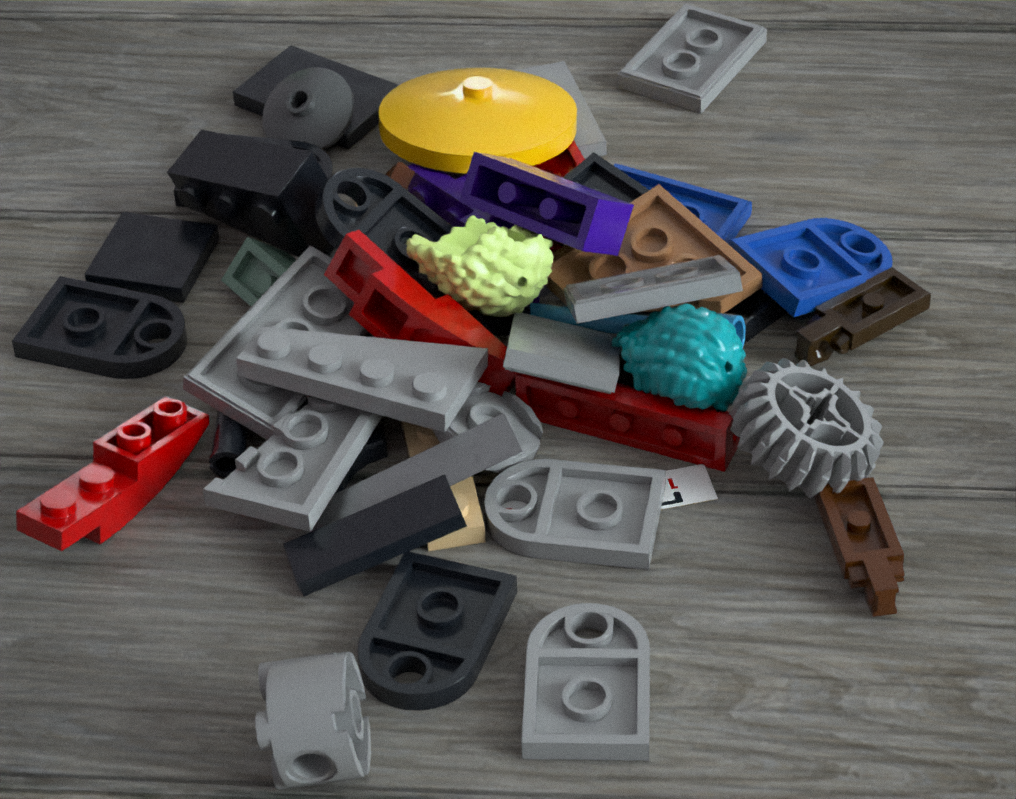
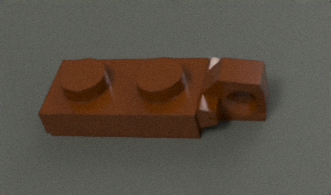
[815,477,905,617]

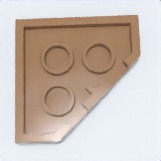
[545,184,762,313]

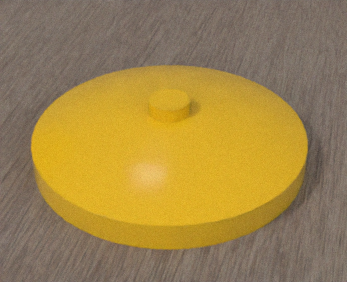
[379,68,577,174]

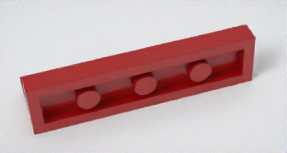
[515,372,740,472]

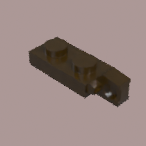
[794,267,931,366]

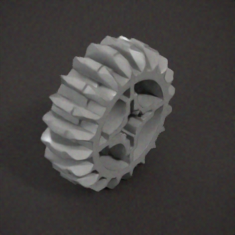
[729,358,884,498]

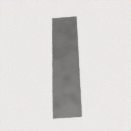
[311,413,523,532]

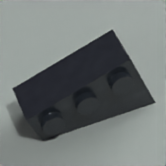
[167,129,335,257]

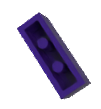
[459,152,634,256]

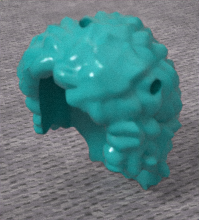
[612,303,747,412]

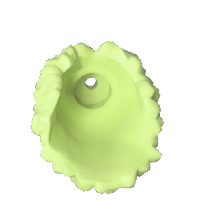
[406,215,554,317]

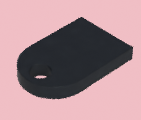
[315,168,452,299]
[12,276,187,379]
[357,551,517,711]

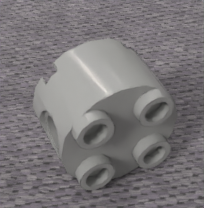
[255,652,371,790]

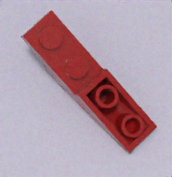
[324,230,516,397]
[16,396,209,552]

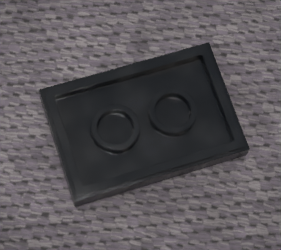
[233,45,399,149]

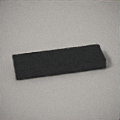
[283,474,467,596]

